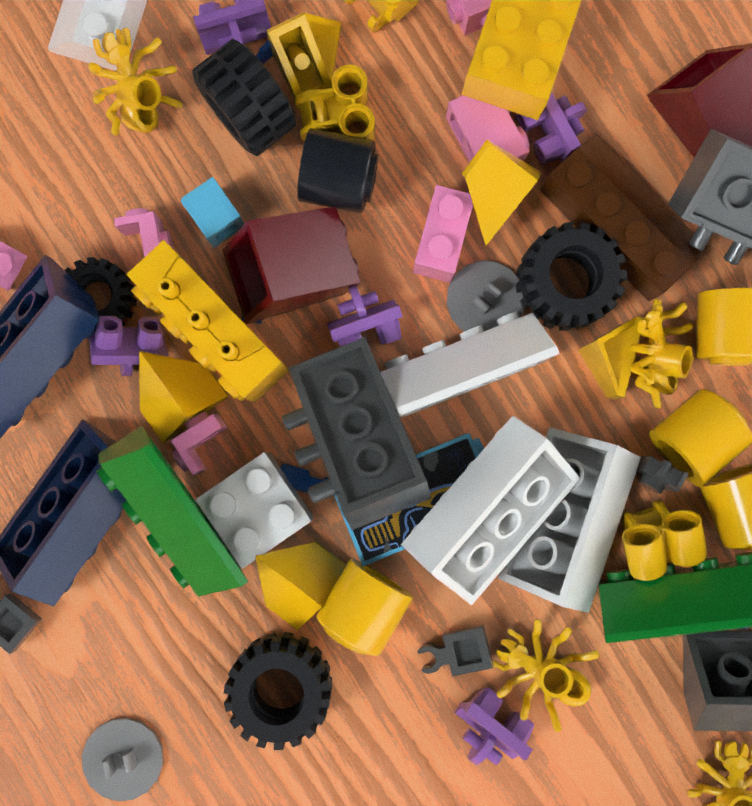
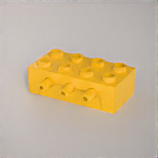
[126,239,289,403]

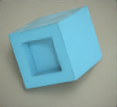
[181,177,245,248]

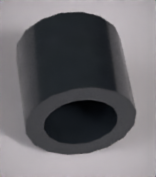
[297,128,379,213]

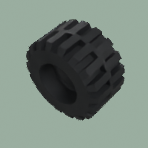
[192,39,296,156]
[516,222,627,331]
[224,632,332,750]

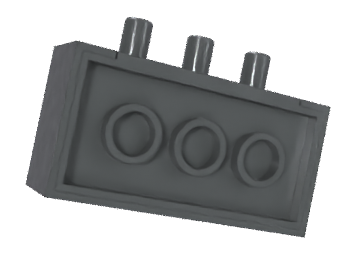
[668,128,752,265]
[282,337,431,530]

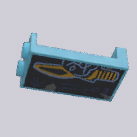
[334,433,484,566]

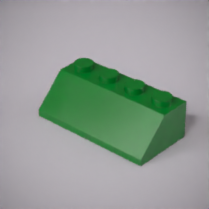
[96,425,248,597]
[598,552,752,643]

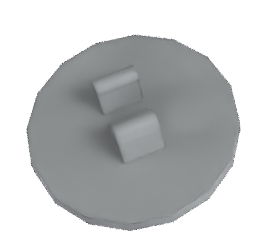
[446,260,524,331]
[82,717,164,801]

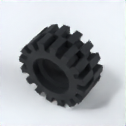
[65,257,137,326]

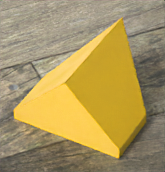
[266,12,341,97]
[461,139,541,246]
[578,316,644,400]
[139,351,229,443]
[255,541,347,630]

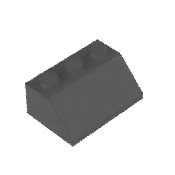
[683,631,752,731]

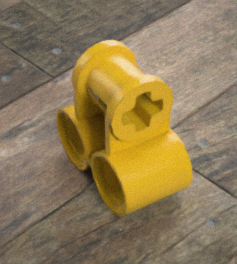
[294,64,375,141]
[620,500,707,581]

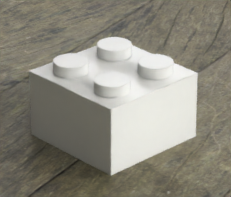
[195,452,315,569]

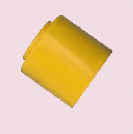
[696,288,752,366]
[649,389,752,487]
[700,463,752,550]
[316,558,414,656]

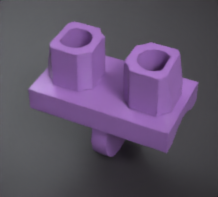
[193,0,271,55]
[515,91,587,165]
[327,286,403,347]
[88,316,169,376]
[454,687,534,765]

